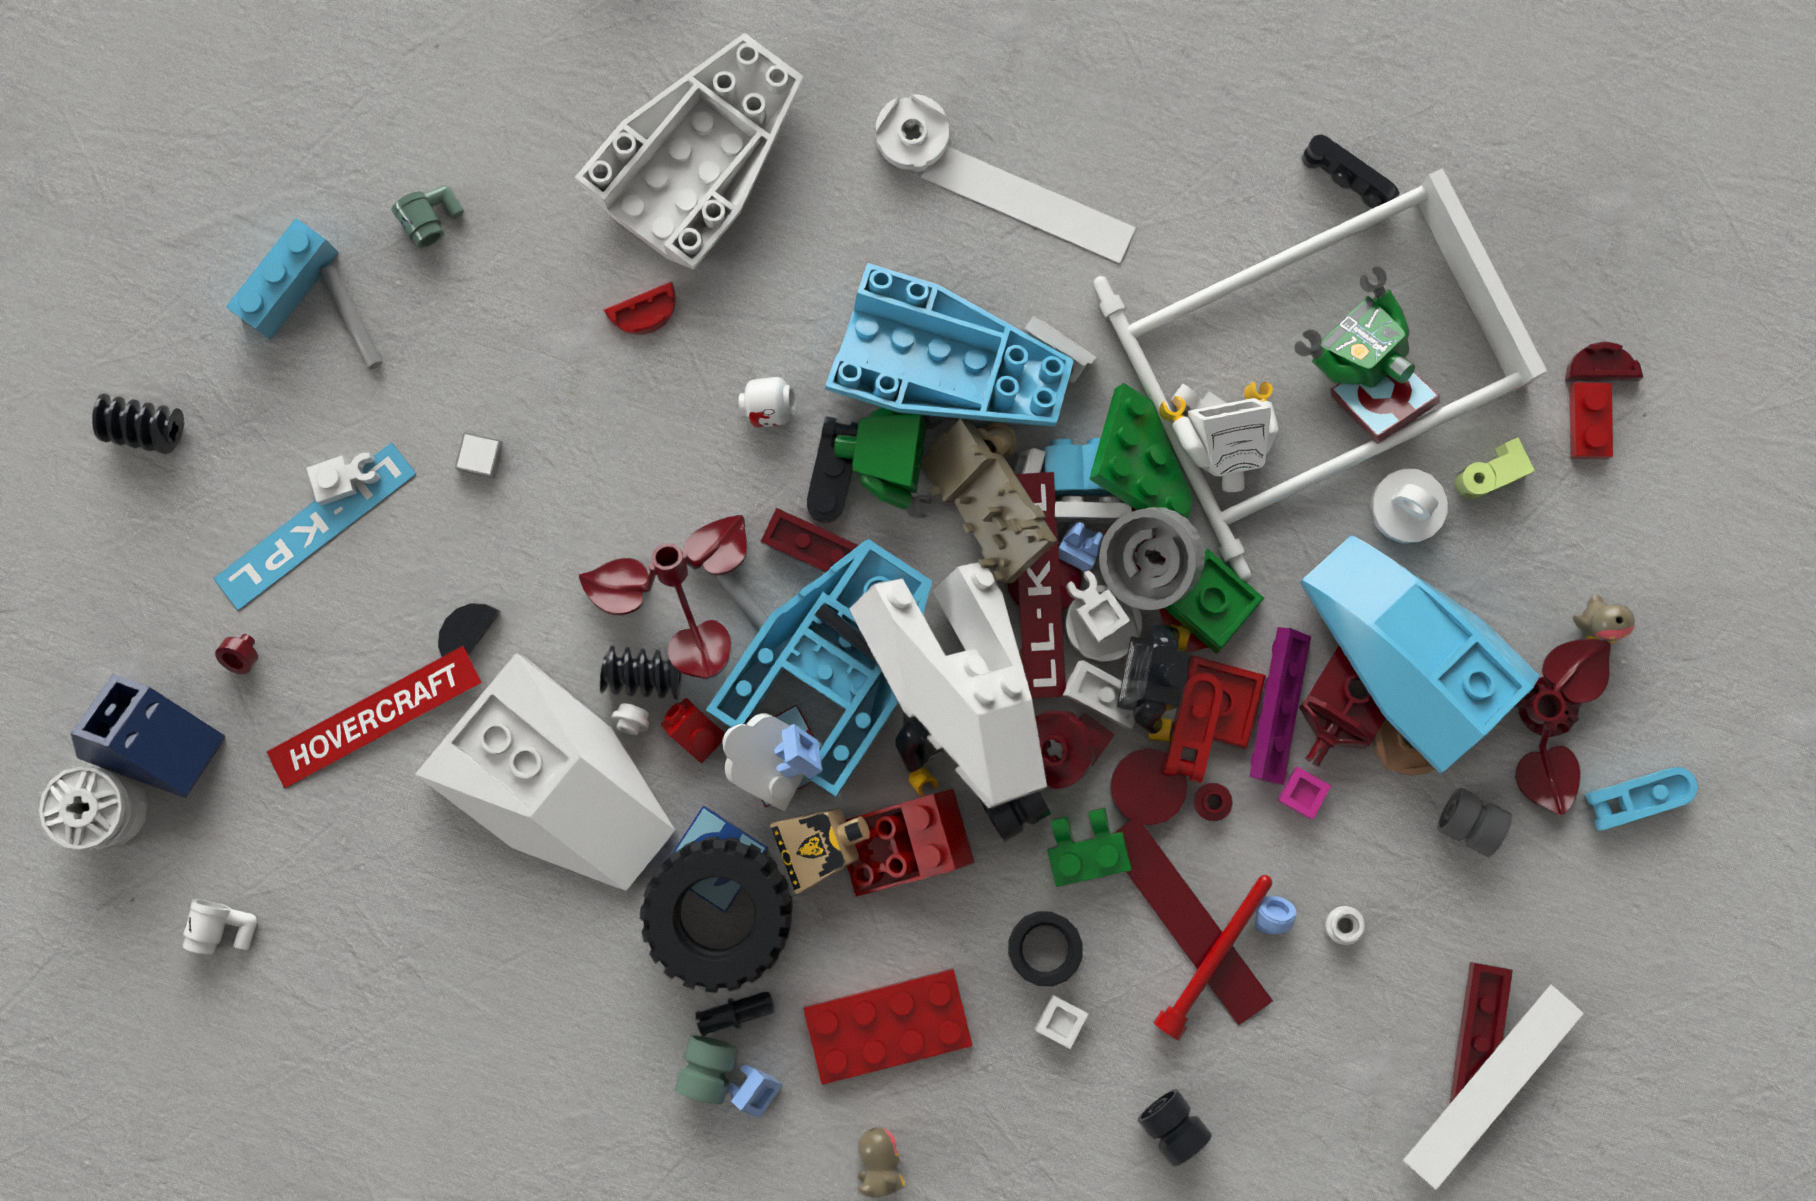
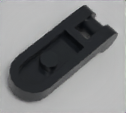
[1302,134,1399,209]
[807,416,859,523]

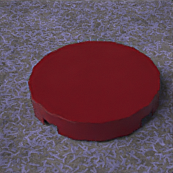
[1109,748,1187,825]

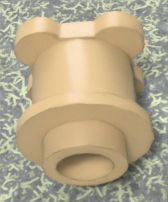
[977,422,1017,458]

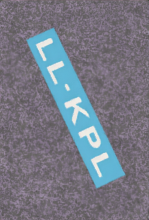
[213,442,416,610]

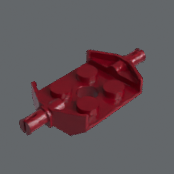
[1299,645,1386,766]

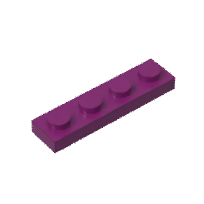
[1249,627,1311,785]

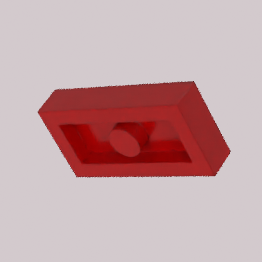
[1569,382,1613,459]

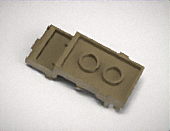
[921,419,1057,583]

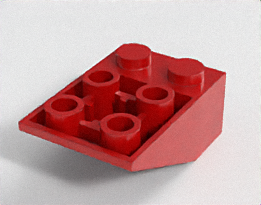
[846,788,975,897]

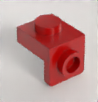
[661,697,725,764]

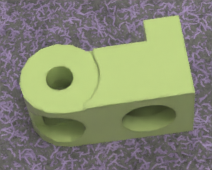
[1455,437,1535,499]

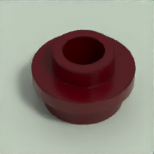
[1194,783,1233,821]

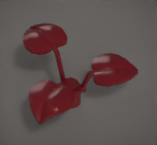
[579,515,748,679]
[1514,639,1611,815]

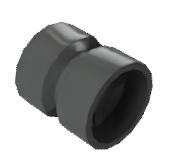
[1437,788,1512,857]

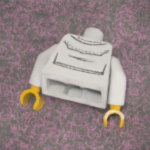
[1159,381,1279,492]

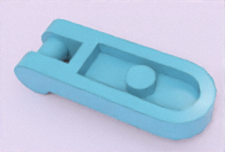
[1585,767,1698,831]

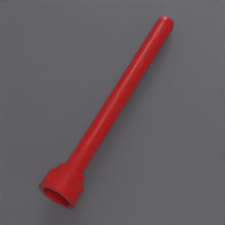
[1153,875,1273,1041]

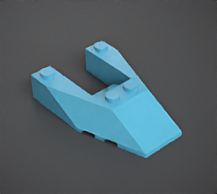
[706,539,932,798]

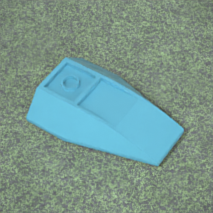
[825,263,1074,426]
[1300,535,1540,774]

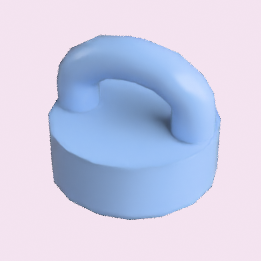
[1255,896,1296,935]

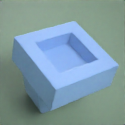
[1058,521,1104,572]
[774,724,822,778]
[728,1065,783,1117]

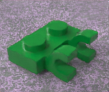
[1047,807,1132,887]

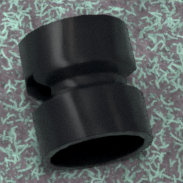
[979,791,1051,842]
[1138,1089,1212,1166]

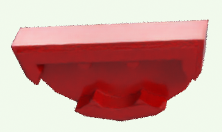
[604,281,677,335]

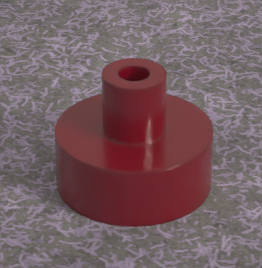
[215,634,258,674]

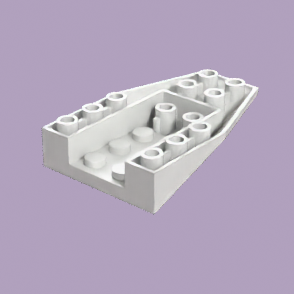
[415,653,676,891]

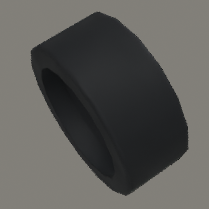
[1008,911,1083,987]

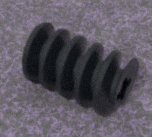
[92,393,184,454]
[600,646,682,700]

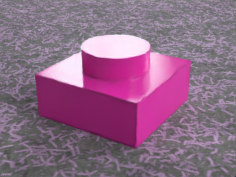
[1276,767,1331,819]

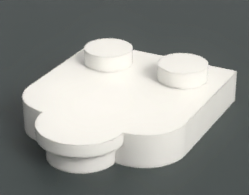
[723,713,822,812]

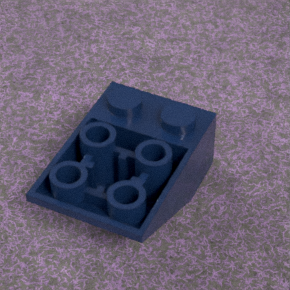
[70,673,225,798]

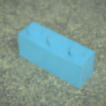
[226,218,339,340]

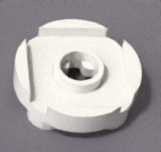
[876,95,949,172]
[1065,585,1142,662]

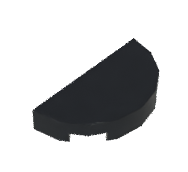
[438,603,501,657]

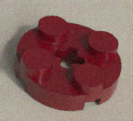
[1035,710,1096,789]

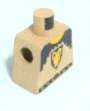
[770,808,870,894]

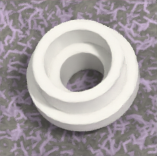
[611,704,650,735]
[1325,906,1365,945]

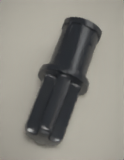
[695,991,774,1036]

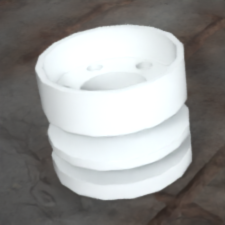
[39,766,148,850]

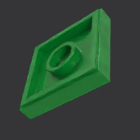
[1164,548,1265,654]

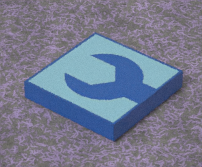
[673,806,768,913]

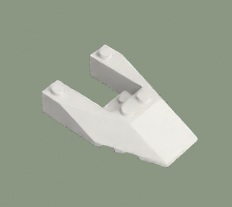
[849,562,1047,808]

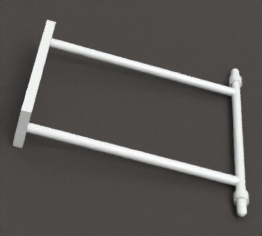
[1093,168,1547,581]

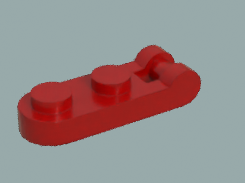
[1163,673,1223,783]

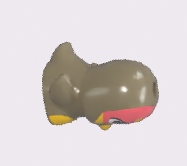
[1573,595,1635,644]
[858,1127,905,1198]

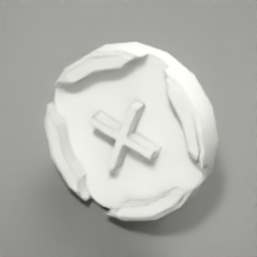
[1370,469,1448,544]

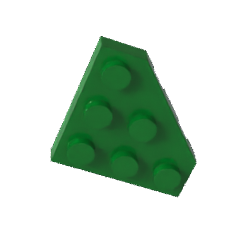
[1089,383,1193,519]

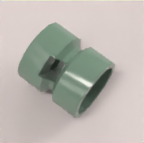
[674,1035,739,1104]

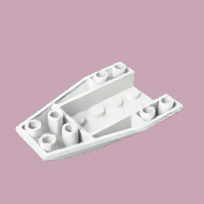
[575,33,803,269]

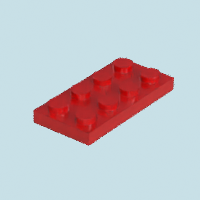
[803,968,973,1085]

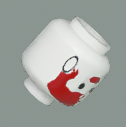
[739,377,796,428]

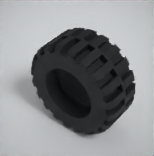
[640,836,793,993]

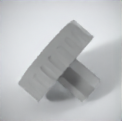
[1099,507,1205,610]

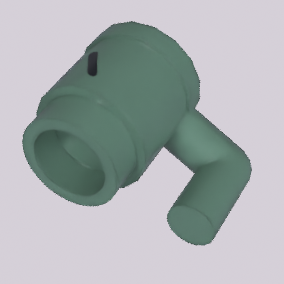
[391,185,465,248]

